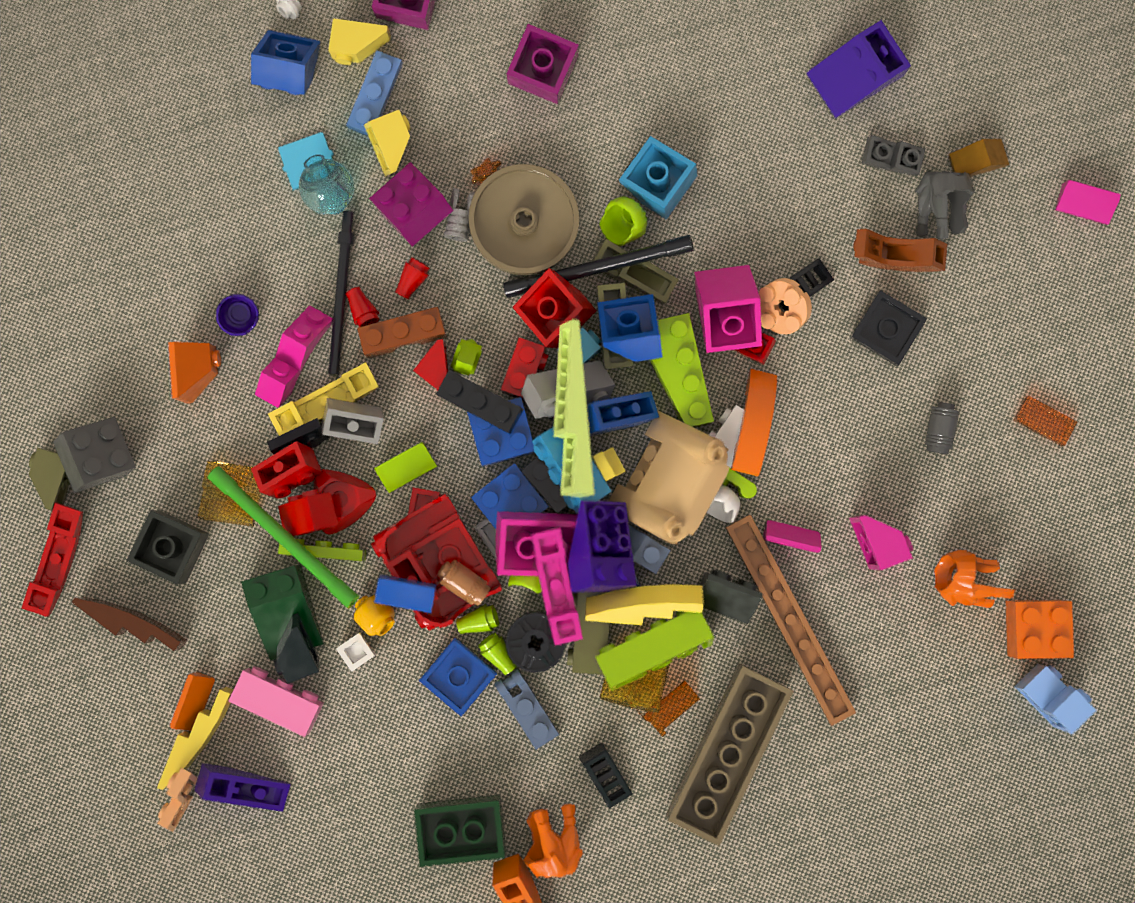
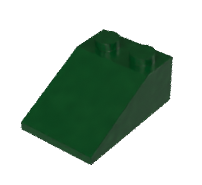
[241,565,324,661]

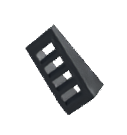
[779,258,834,311]
[579,743,633,809]

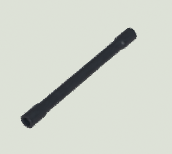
[503,235,694,298]

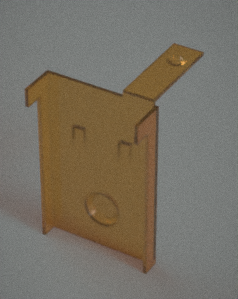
[629,680,700,737]

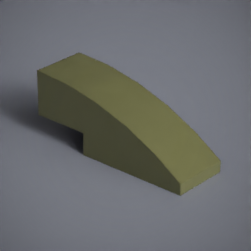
[591,239,679,304]

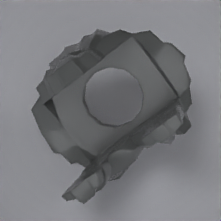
[915,171,976,239]

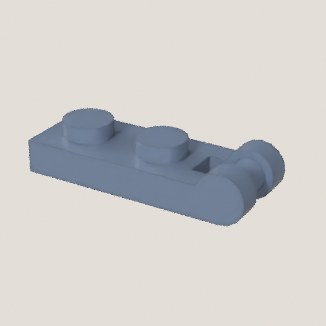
[494,668,559,750]

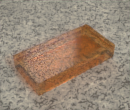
[1013,396,1077,447]

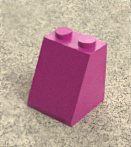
[694,265,762,353]

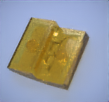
[198,461,260,527]
[600,664,670,713]

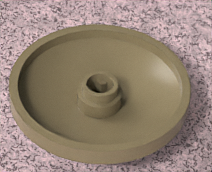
[469,164,579,275]

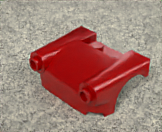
[371,492,502,631]

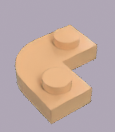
[157,768,198,832]

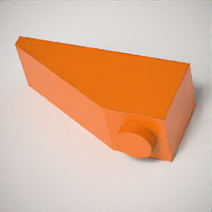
[492,853,542,903]

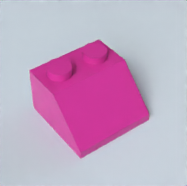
[849,515,913,571]

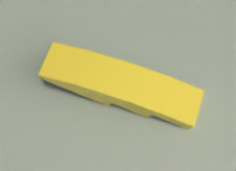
[585,584,703,625]
[157,687,233,790]

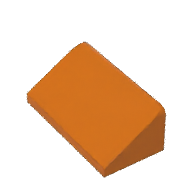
[170,672,215,731]

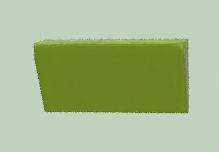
[374,442,437,493]

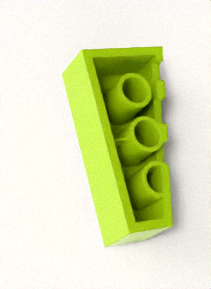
[649,313,714,428]
[596,611,714,691]

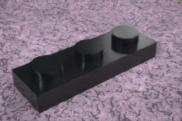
[436,370,523,434]

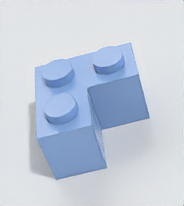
[1014,664,1097,734]

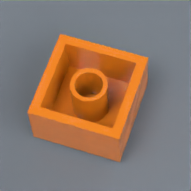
[1005,600,1074,659]

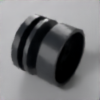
[506,610,566,673]

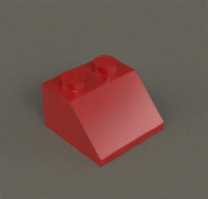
[512,268,597,349]

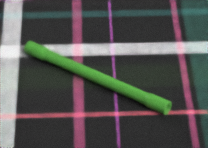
[208,466,360,609]

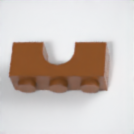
[357,306,448,359]

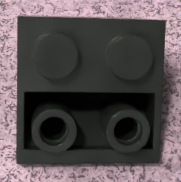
[700,569,763,624]

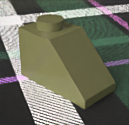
[29,447,70,511]

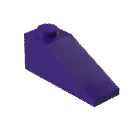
[194,763,291,812]

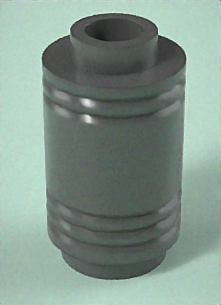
[924,402,960,455]

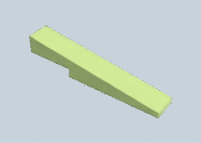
[553,320,594,498]

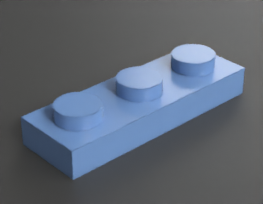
[346,50,403,136]

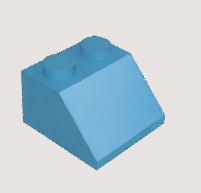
[619,136,697,220]

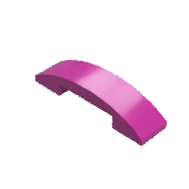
[531,528,583,645]

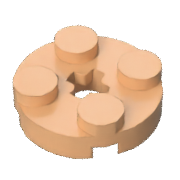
[759,278,812,334]

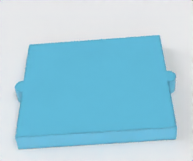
[278,132,338,190]

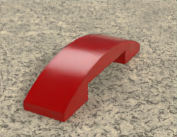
[21,503,83,617]

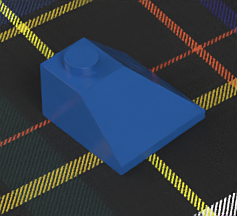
[597,294,663,362]

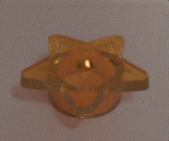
[470,158,502,184]

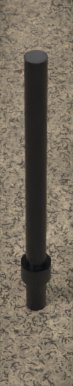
[328,211,355,375]

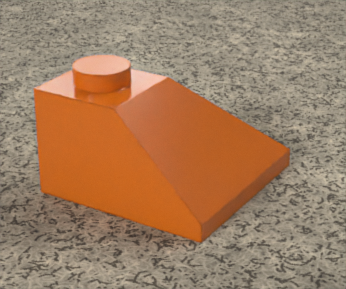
[168,342,221,404]

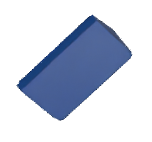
[374,574,436,613]

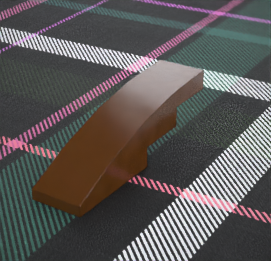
[71,597,188,651]

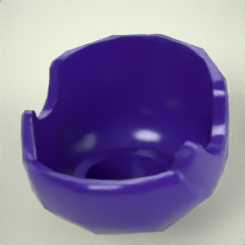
[216,294,259,336]

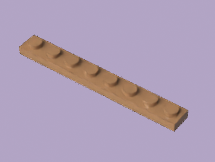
[725,514,856,726]

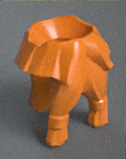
[934,550,1015,608]
[522,804,583,879]

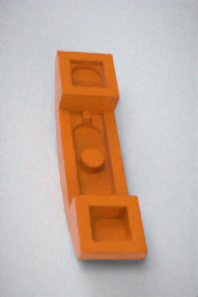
[731,369,777,476]

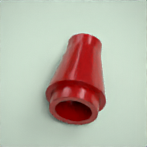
[395,257,430,300]
[346,287,380,327]

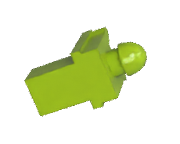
[451,339,482,375]

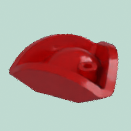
[313,469,376,535]

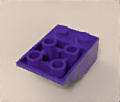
[806,20,911,119]
[568,500,637,592]

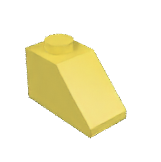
[328,18,391,65]
[364,110,410,176]

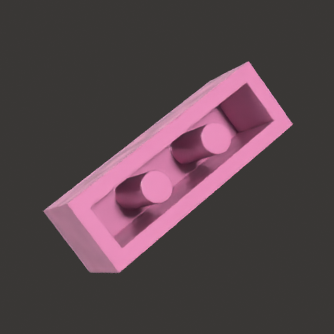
[229,666,324,737]

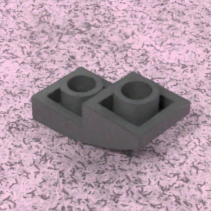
[861,135,925,176]

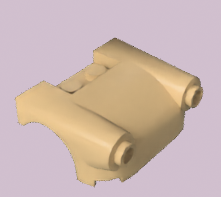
[609,411,730,545]

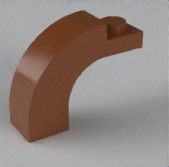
[853,229,947,272]

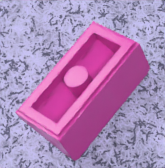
[1055,180,1121,225]
[763,520,822,553]

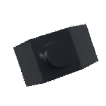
[274,613,319,684]

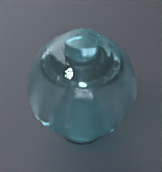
[298,154,354,215]

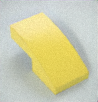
[593,447,626,481]

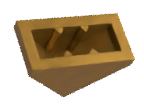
[948,139,1009,177]

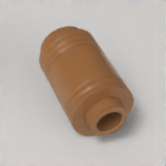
[437,560,490,606]

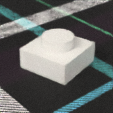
[336,632,376,672]

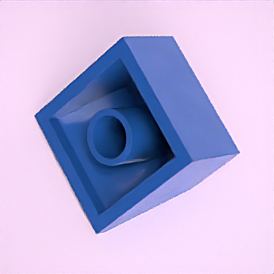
[251,30,320,95]

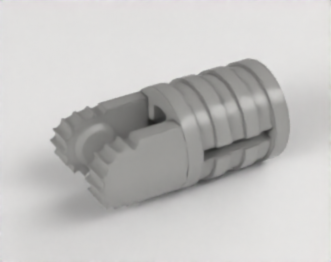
[444,188,475,242]

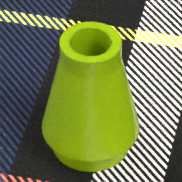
[456,604,499,634]
[478,633,516,675]

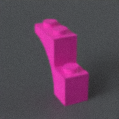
[255,305,333,408]

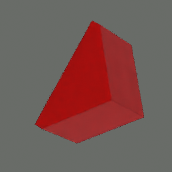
[413,339,448,391]

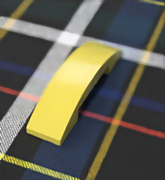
[268,362,379,436]

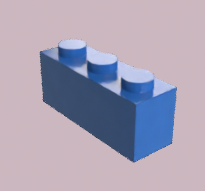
[587,391,659,436]

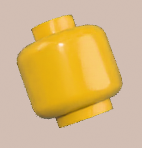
[354,595,395,636]

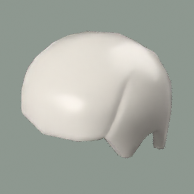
[707,484,740,523]

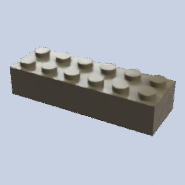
[666,663,794,846]

